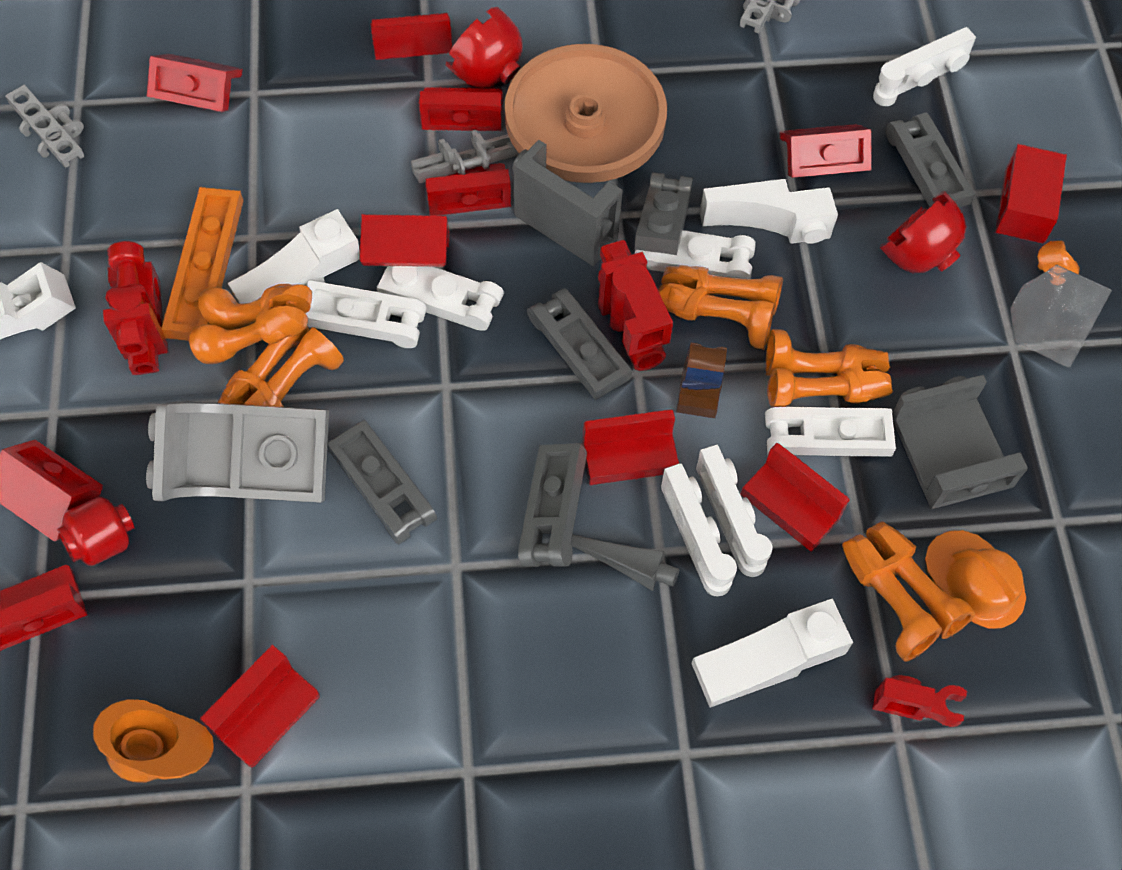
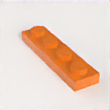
[161,187,244,341]

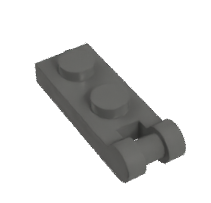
[886,113,975,208]
[635,172,693,255]
[527,288,632,400]
[327,419,437,545]
[518,443,587,567]

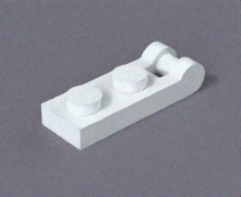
[873,27,976,106]
[635,230,756,279]
[377,266,504,331]
[306,280,427,348]
[765,407,896,457]
[696,444,772,577]
[661,463,737,597]

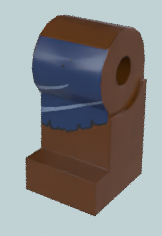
[676,342,727,418]

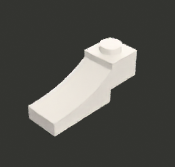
[700,179,838,244]
[228,209,360,304]
[0,262,76,340]
[692,599,853,707]

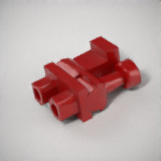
[598,240,673,371]
[103,241,169,375]

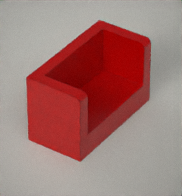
[995,144,1067,243]

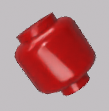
[57,496,134,566]

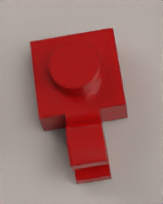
[873,675,967,727]

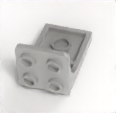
[146,401,329,503]

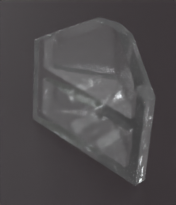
[1010,265,1112,368]

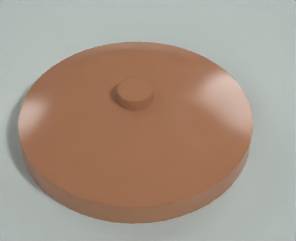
[505,44,667,183]

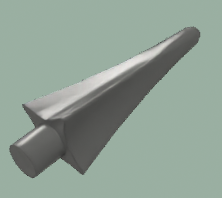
[571,534,679,591]

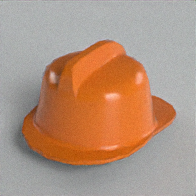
[925,530,1026,629]
[93,699,214,782]

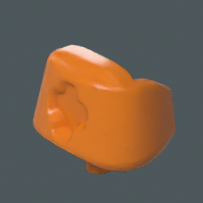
[1037,241,1080,285]

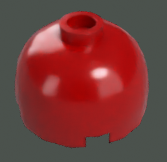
[446,6,523,88]
[879,191,966,273]

